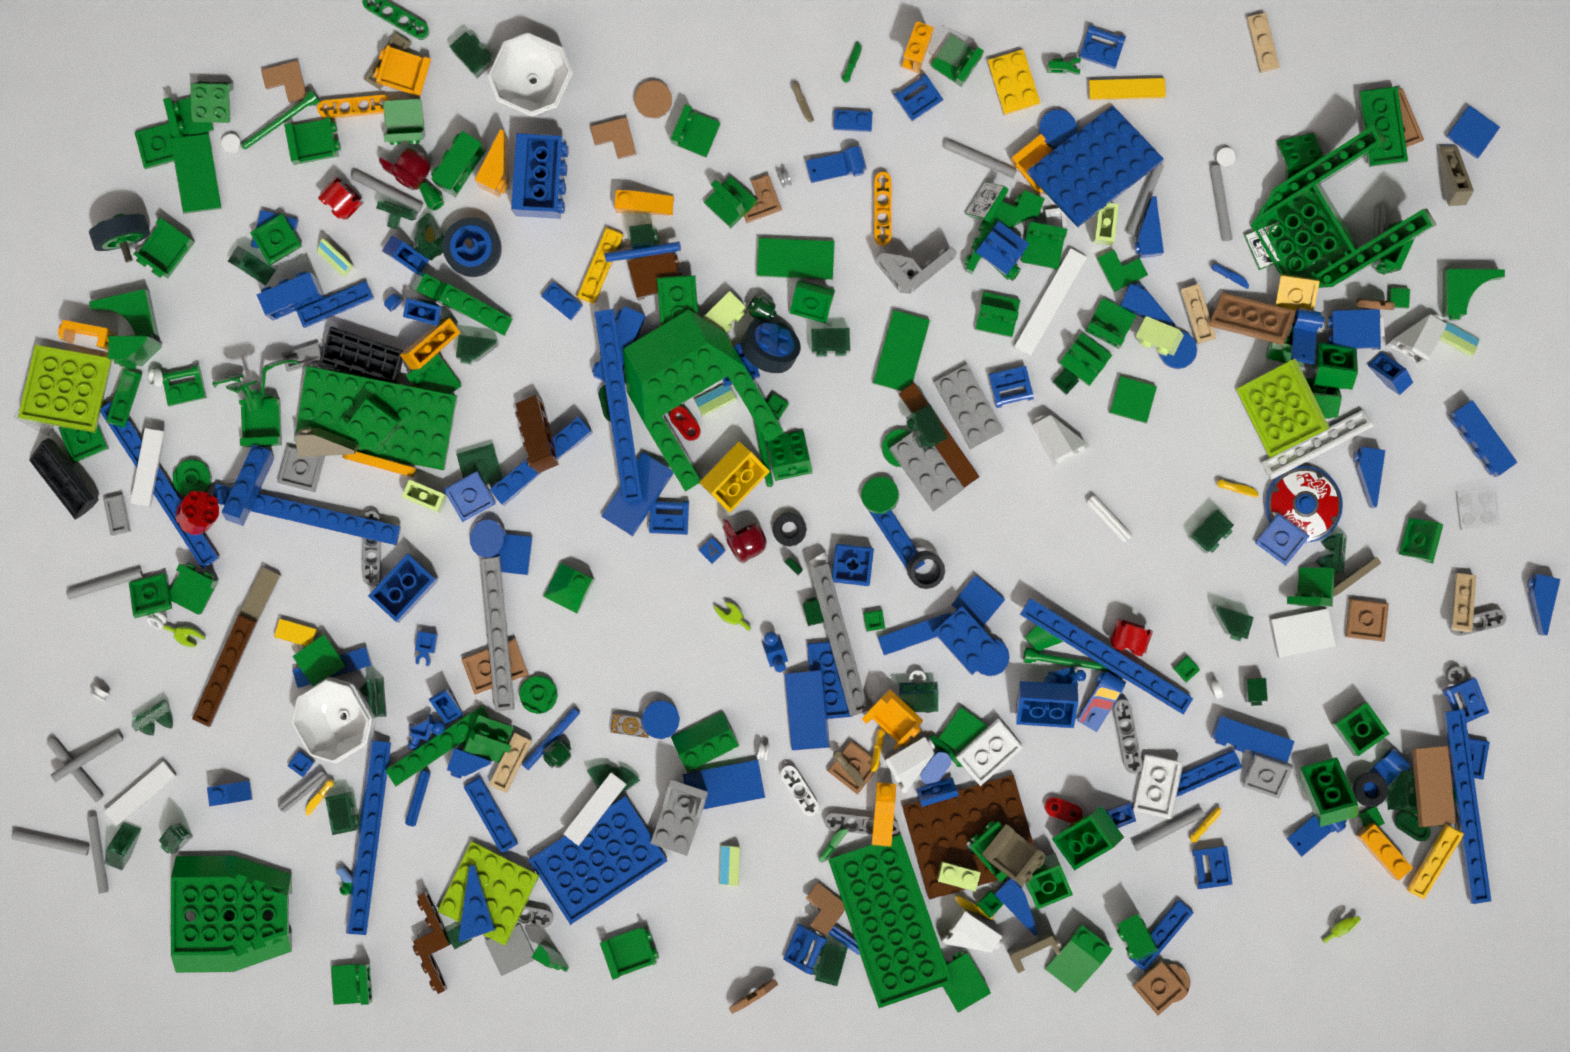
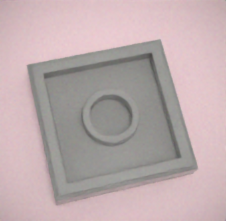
[277,446,325,493]
[1242,752,1293,799]
[485,924,534,976]

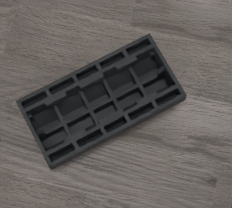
[320,326,404,383]
[29,438,99,520]

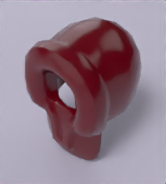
[379,148,430,190]
[722,518,767,563]

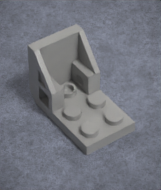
[876,247,957,294]
[650,780,709,856]

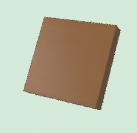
[1345,599,1389,642]
[827,741,881,795]
[1131,960,1187,1016]

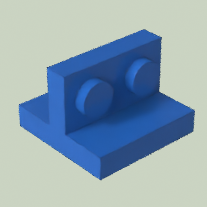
[975,221,1029,275]

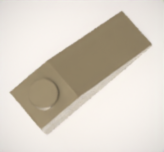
[1438,146,1474,206]
[295,426,359,457]

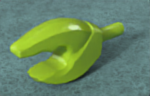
[714,601,751,631]
[163,625,206,647]
[1322,916,1361,943]

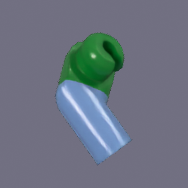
[336,866,353,896]

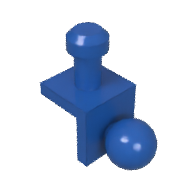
[762,631,788,673]
[1044,667,1086,685]
[408,714,445,750]

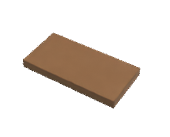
[1209,292,1296,345]
[1412,746,1456,827]

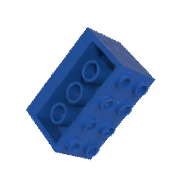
[511,133,569,219]

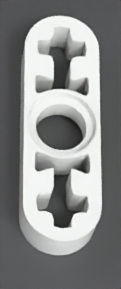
[781,766,819,816]

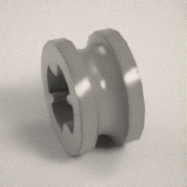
[777,169,792,188]
[1445,667,1465,684]

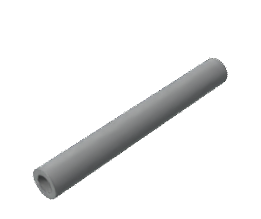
[944,140,1017,179]
[1127,164,1164,236]
[1211,165,1233,241]
[351,170,423,213]
[66,568,143,600]
[50,733,123,783]
[47,738,103,803]
[1132,808,1205,851]
[87,816,108,894]
[11,830,90,856]

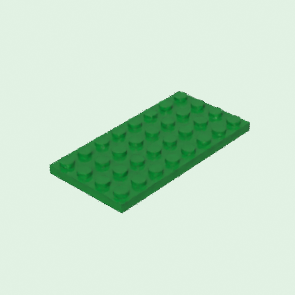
[294,366,458,471]
[828,834,953,1008]

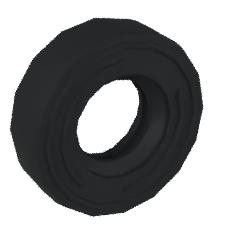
[772,512,807,547]
[1352,772,1388,807]

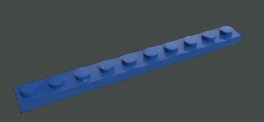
[594,309,642,502]
[100,401,220,569]
[213,484,401,546]
[1019,598,1193,715]
[1443,709,1492,904]
[346,740,391,935]

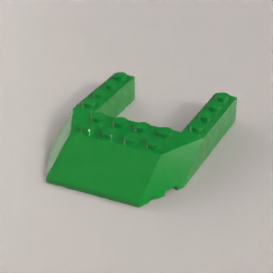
[1251,126,1437,288]
[623,309,785,492]

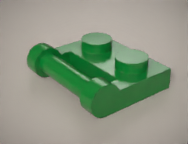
[162,364,207,407]

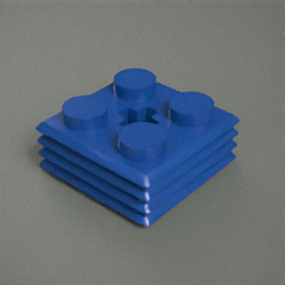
[832,544,874,586]

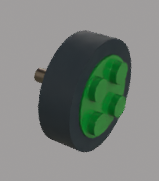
[89,214,150,263]

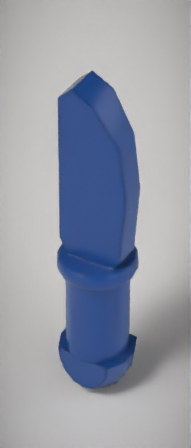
[1211,263,1249,289]

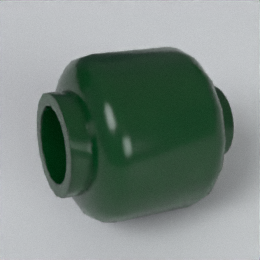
[747,295,777,319]
[543,740,572,768]

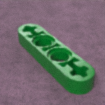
[362,0,430,40]

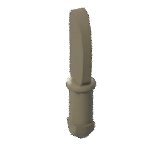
[791,82,814,123]
[833,751,864,787]

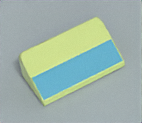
[317,239,354,277]
[1439,322,1480,357]
[694,385,737,417]
[719,846,740,886]

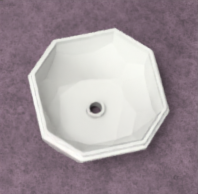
[487,32,573,117]
[292,677,375,764]

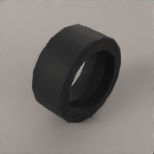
[907,550,945,589]

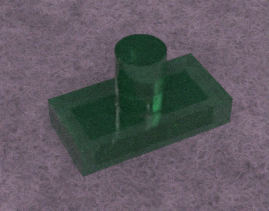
[376,200,418,229]

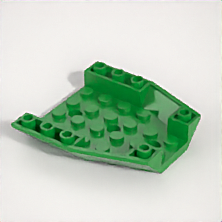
[171,855,292,973]

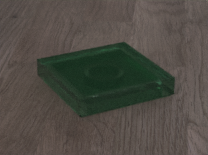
[456,443,503,486]

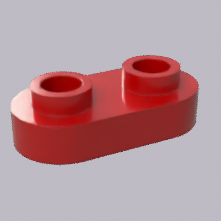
[670,407,701,441]
[1044,797,1083,823]

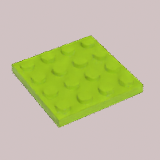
[18,345,112,433]
[1236,358,1330,458]
[438,841,540,946]

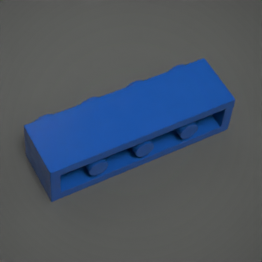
[592,306,646,382]
[1449,400,1518,477]
[222,445,274,526]
[1211,716,1295,763]

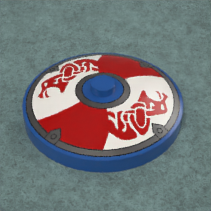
[1265,466,1343,543]

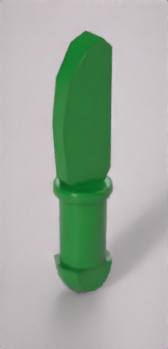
[842,42,862,83]
[930,735,963,767]
[818,828,848,863]

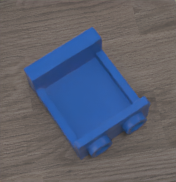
[1329,309,1381,350]

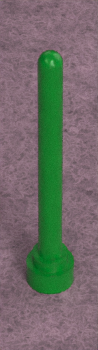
[241,89,321,150]
[753,419,774,487]
[1023,647,1112,672]

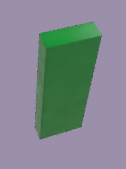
[106,369,142,428]

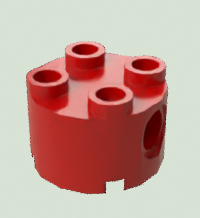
[318,176,364,220]
[176,491,219,535]
[1110,619,1153,657]

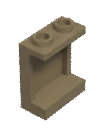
[982,824,1046,887]
[1007,932,1062,973]

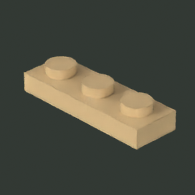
[1246,13,1280,73]
[1180,284,1216,344]
[1451,573,1476,632]
[489,732,532,793]

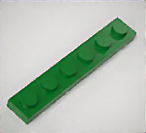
[385,706,490,787]

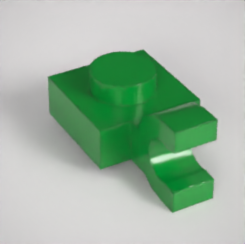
[1047,58,1081,75]

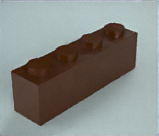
[515,395,559,474]

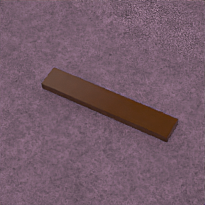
[898,383,979,488]
[192,614,257,727]

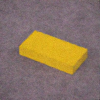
[274,619,317,646]

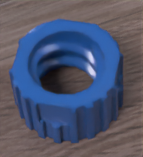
[384,293,402,312]

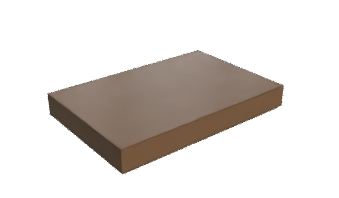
[1398,88,1424,148]
[461,639,529,695]

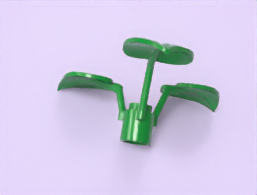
[212,359,299,411]

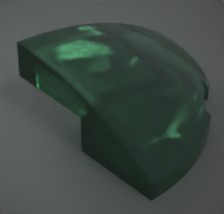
[586,764,640,799]

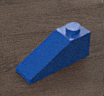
[1134,196,1164,258]
[1120,283,1175,327]
[1354,447,1385,508]
[1527,574,1560,636]
[993,878,1038,936]

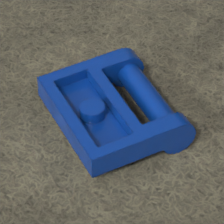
[1079,24,1126,69]
[893,73,944,122]
[988,366,1034,408]
[649,500,689,535]
[1442,677,1489,723]
[1192,846,1233,889]
[783,924,827,975]

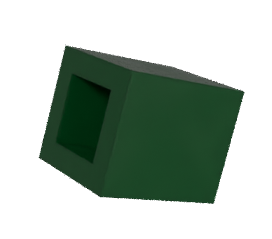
[802,597,824,627]
[1244,678,1268,706]

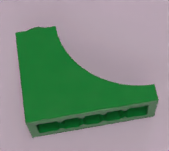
[1443,269,1505,321]
[89,289,159,339]

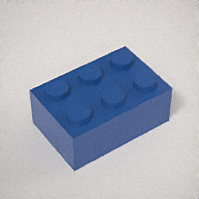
[256,271,325,321]
[368,553,439,623]
[933,606,1001,675]
[1016,681,1079,728]

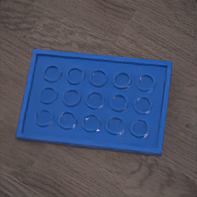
[1027,105,1164,227]
[529,796,668,925]

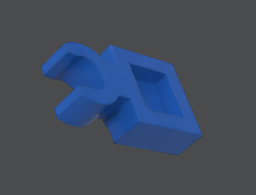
[415,631,438,666]

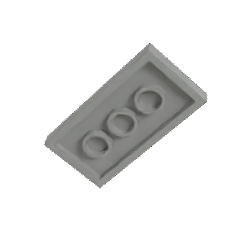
[934,364,1004,450]
[889,426,964,511]

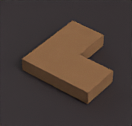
[261,61,306,103]
[590,117,636,159]
[744,174,782,224]
[805,882,845,937]

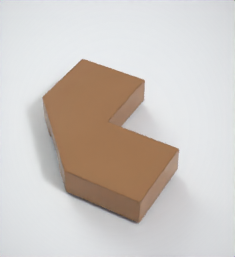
[729,979,778,1014]

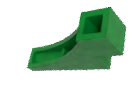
[964,190,1045,274]
[410,272,513,336]

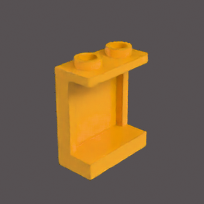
[901,21,934,74]
[373,45,431,97]
[1010,134,1052,196]
[58,320,118,351]
[862,689,924,750]

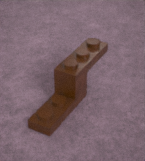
[412,891,452,994]

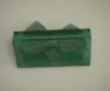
[1316,533,1347,573]
[359,678,387,717]
[131,699,173,736]

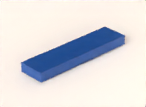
[296,281,374,328]
[869,510,926,570]
[878,612,951,656]
[292,647,372,688]
[1177,750,1243,797]
[464,777,519,854]
[1129,899,1194,972]

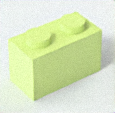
[1093,203,1119,246]
[703,291,746,334]
[1136,316,1184,356]
[402,480,447,513]
[937,861,981,892]

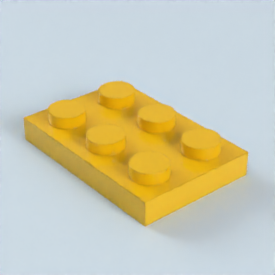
[987,49,1041,115]
[1275,274,1320,324]

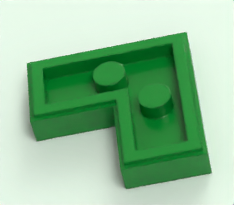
[1097,250,1148,293]

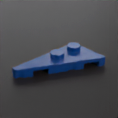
[459,865,496,942]

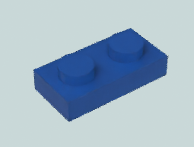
[834,110,873,132]
[541,282,583,321]
[916,778,959,807]

